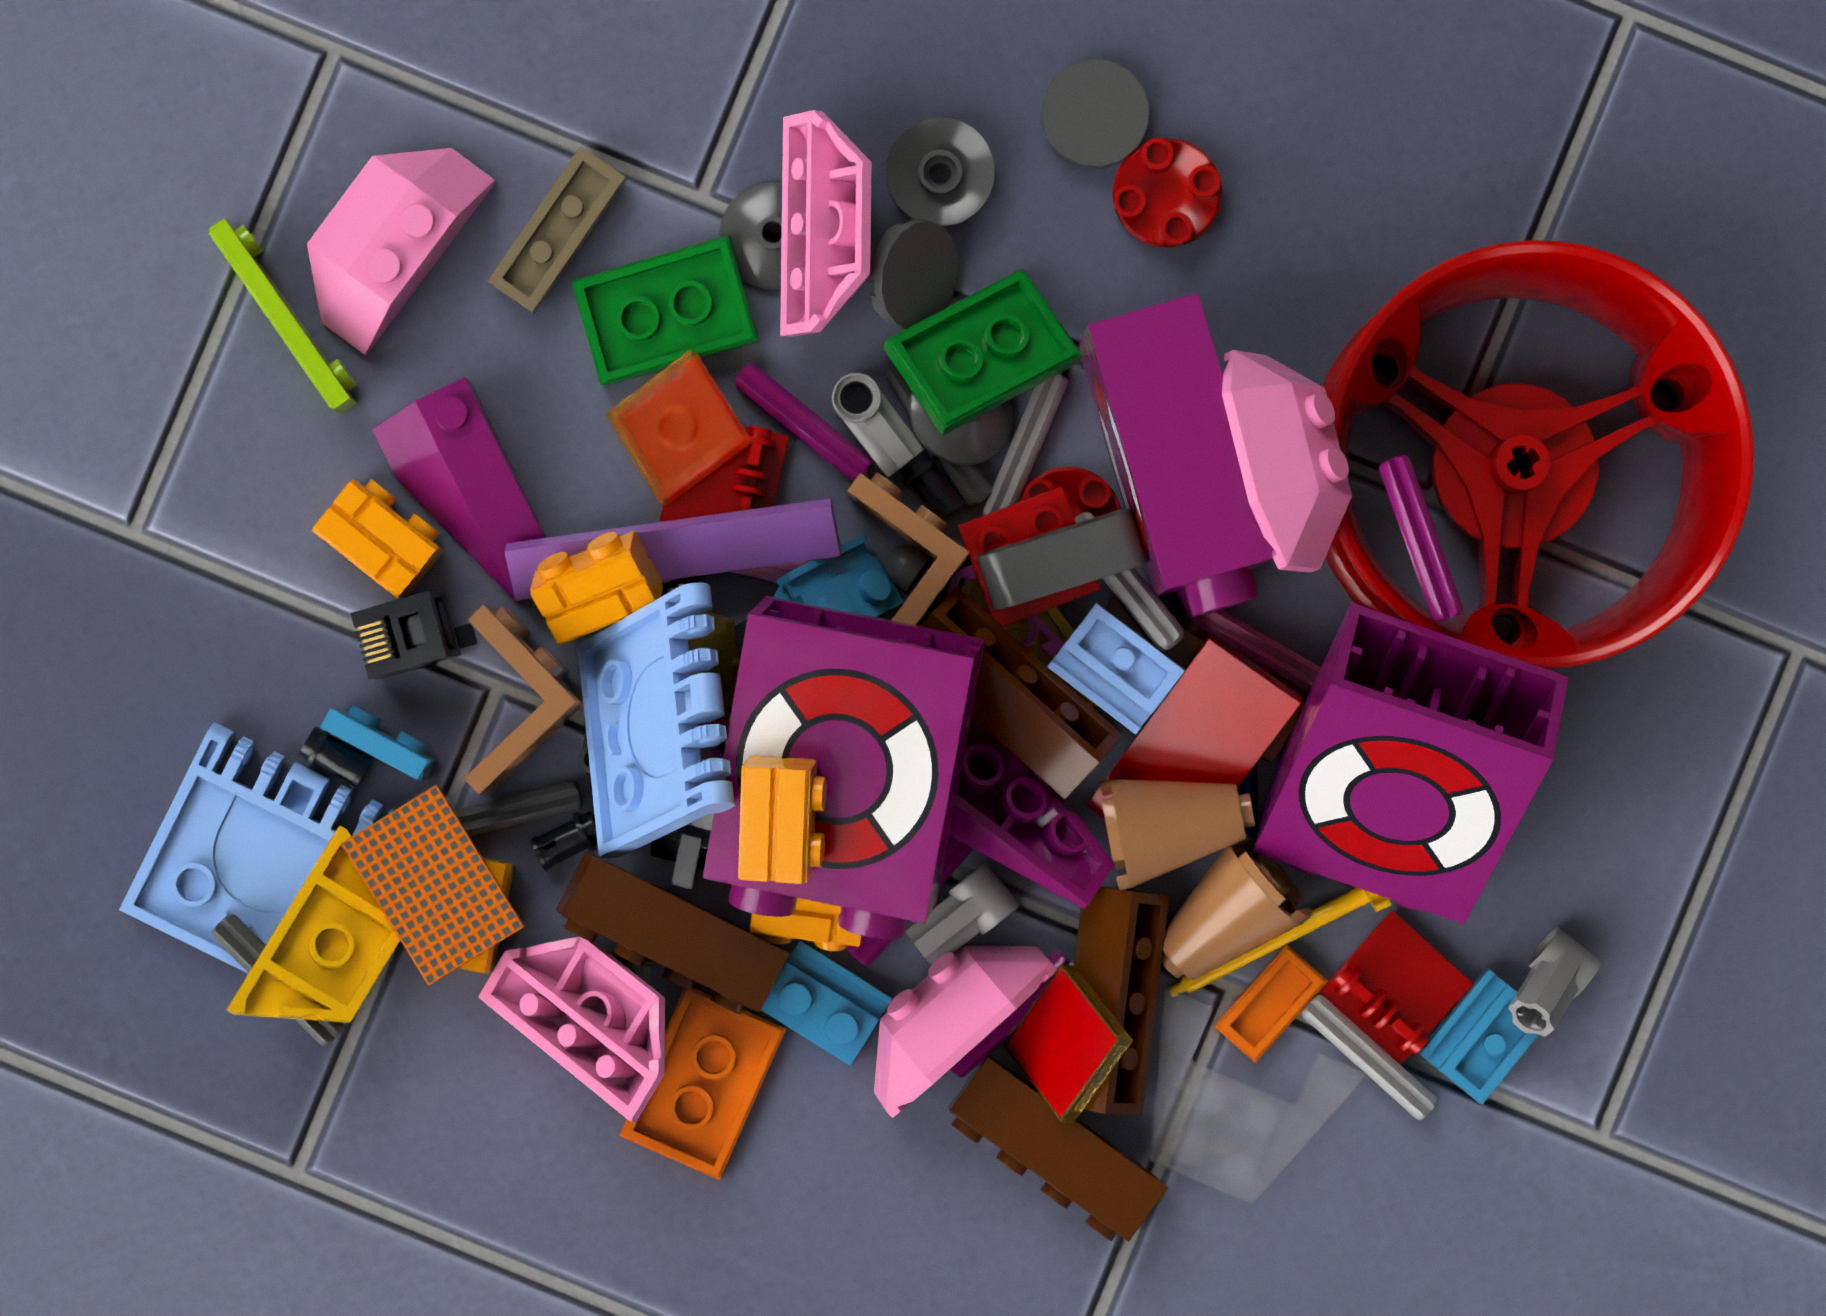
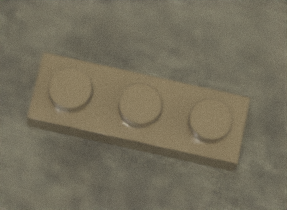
[487,146,627,314]

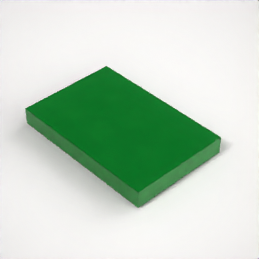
[571,235,760,387]
[883,268,1082,436]

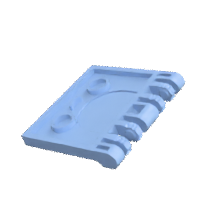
[577,583,735,858]
[119,722,394,973]

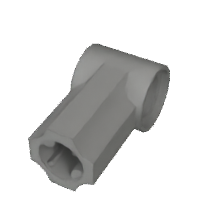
[831,373,925,478]
[905,861,1021,965]
[1508,927,1602,1037]

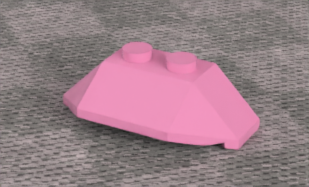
[780,110,872,337]
[307,148,496,356]
[1222,350,1352,573]
[478,936,665,1122]
[874,945,1057,1118]

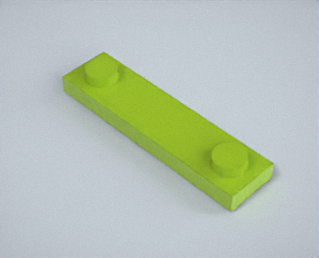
[209,218,357,414]

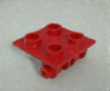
[659,425,789,522]
[958,486,1101,627]
[1319,910,1474,1065]

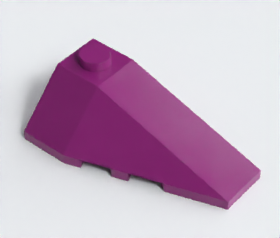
[372,377,546,603]
[950,716,1115,909]

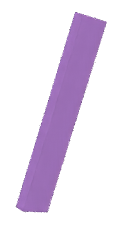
[504,498,841,601]

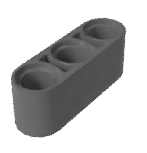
[977,508,1148,610]

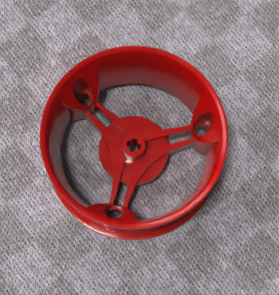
[1322,240,1754,670]

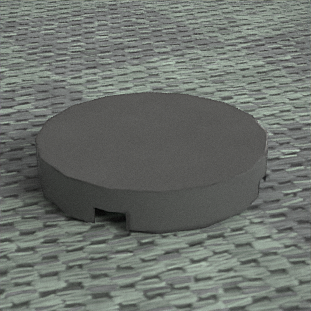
[1040,58,1150,170]
[868,218,959,329]

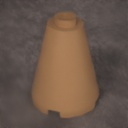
[1099,779,1255,890]
[1161,834,1312,980]

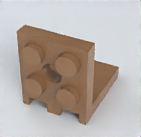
[847,472,969,626]
[463,604,583,795]

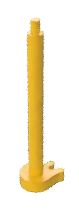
[1168,888,1392,998]

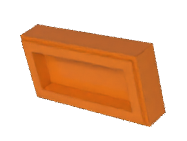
[1213,945,1328,1063]

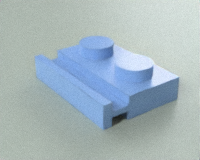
[1047,602,1185,735]

